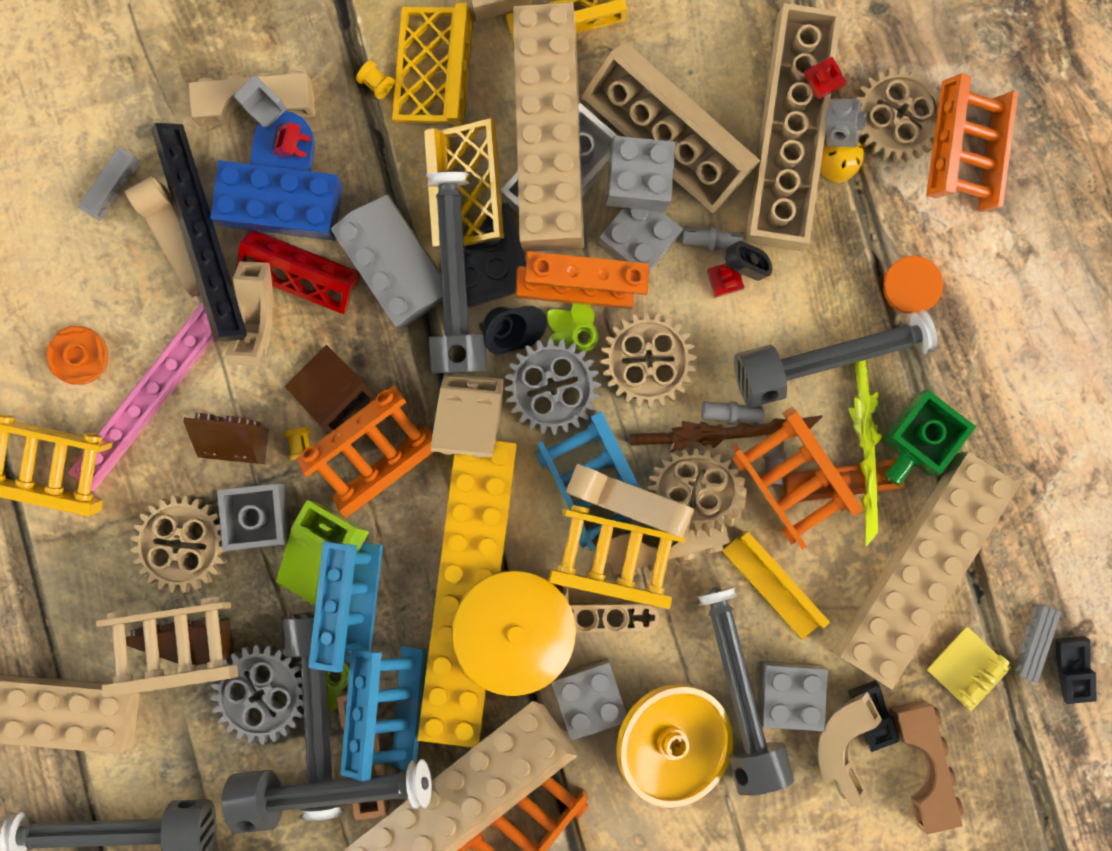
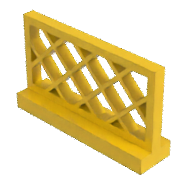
[392,3,474,127]
[424,118,504,249]

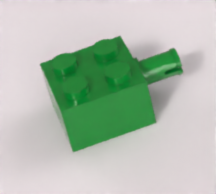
[882,390,976,486]

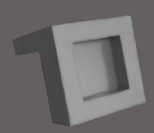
[234,74,287,129]

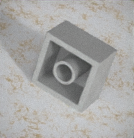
[606,136,675,212]
[598,208,683,273]
[217,484,290,551]
[551,658,627,741]
[758,661,828,732]

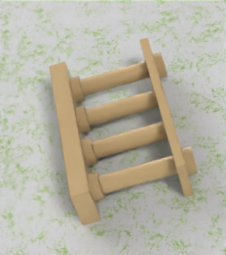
[96,597,238,698]

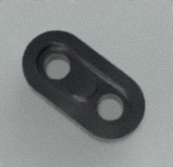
[725,241,773,281]

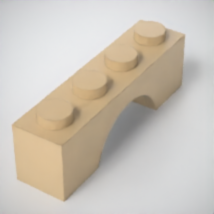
[189,70,315,127]
[607,523,730,578]

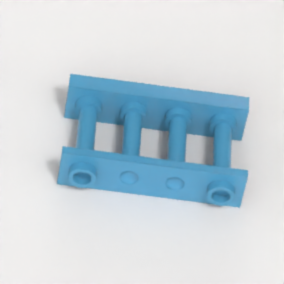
[534,411,644,551]
[308,542,383,672]
[340,645,427,781]

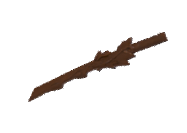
[629,415,823,452]

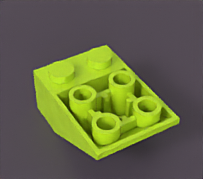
[276,500,369,606]

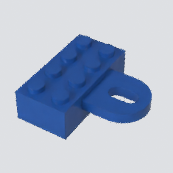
[210,111,343,241]

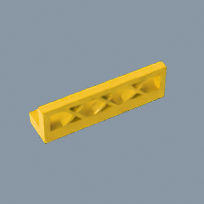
[505,0,627,46]
[722,530,830,640]

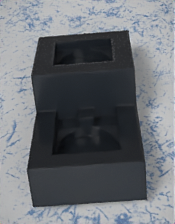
[1055,636,1097,704]
[848,680,899,752]

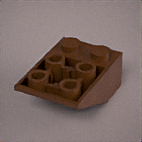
[285,345,377,445]
[183,413,269,465]
[126,615,234,666]

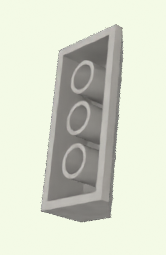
[330,195,443,327]

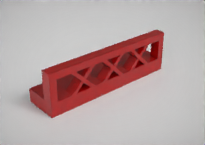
[235,230,361,315]

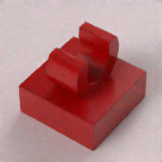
[804,57,847,100]
[273,122,311,159]
[707,263,745,298]

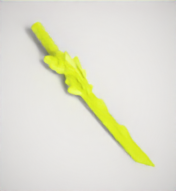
[848,360,882,546]

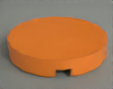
[883,255,943,314]
[46,326,109,385]

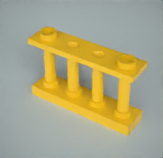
[0,414,113,517]
[547,505,685,609]

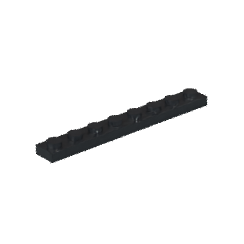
[151,123,247,342]

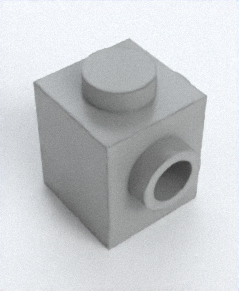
[825,98,866,147]

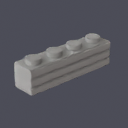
[78,147,140,221]
[1013,604,1061,683]

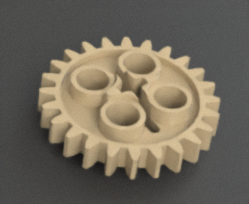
[855,67,940,164]
[600,312,697,409]
[648,449,747,538]
[130,496,230,593]

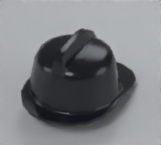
[479,306,547,355]

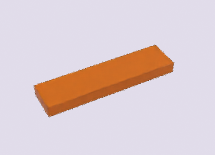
[783,459,905,502]

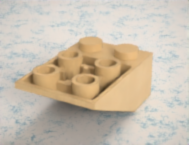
[430,373,504,458]

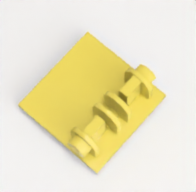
[926,626,1011,712]

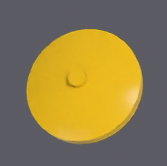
[452,570,576,696]
[616,684,733,807]

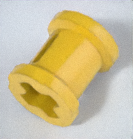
[356,60,395,100]
[283,427,311,462]

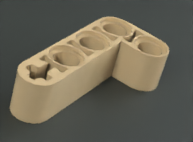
[125,176,200,297]
[565,464,694,538]
[544,576,660,633]

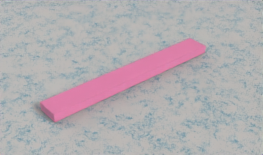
[67,302,214,491]

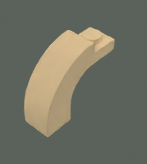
[226,261,273,366]
[818,692,882,807]

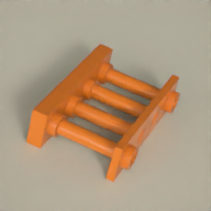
[926,73,1018,212]
[515,251,649,309]
[296,385,433,518]
[731,406,863,550]
[457,777,588,851]

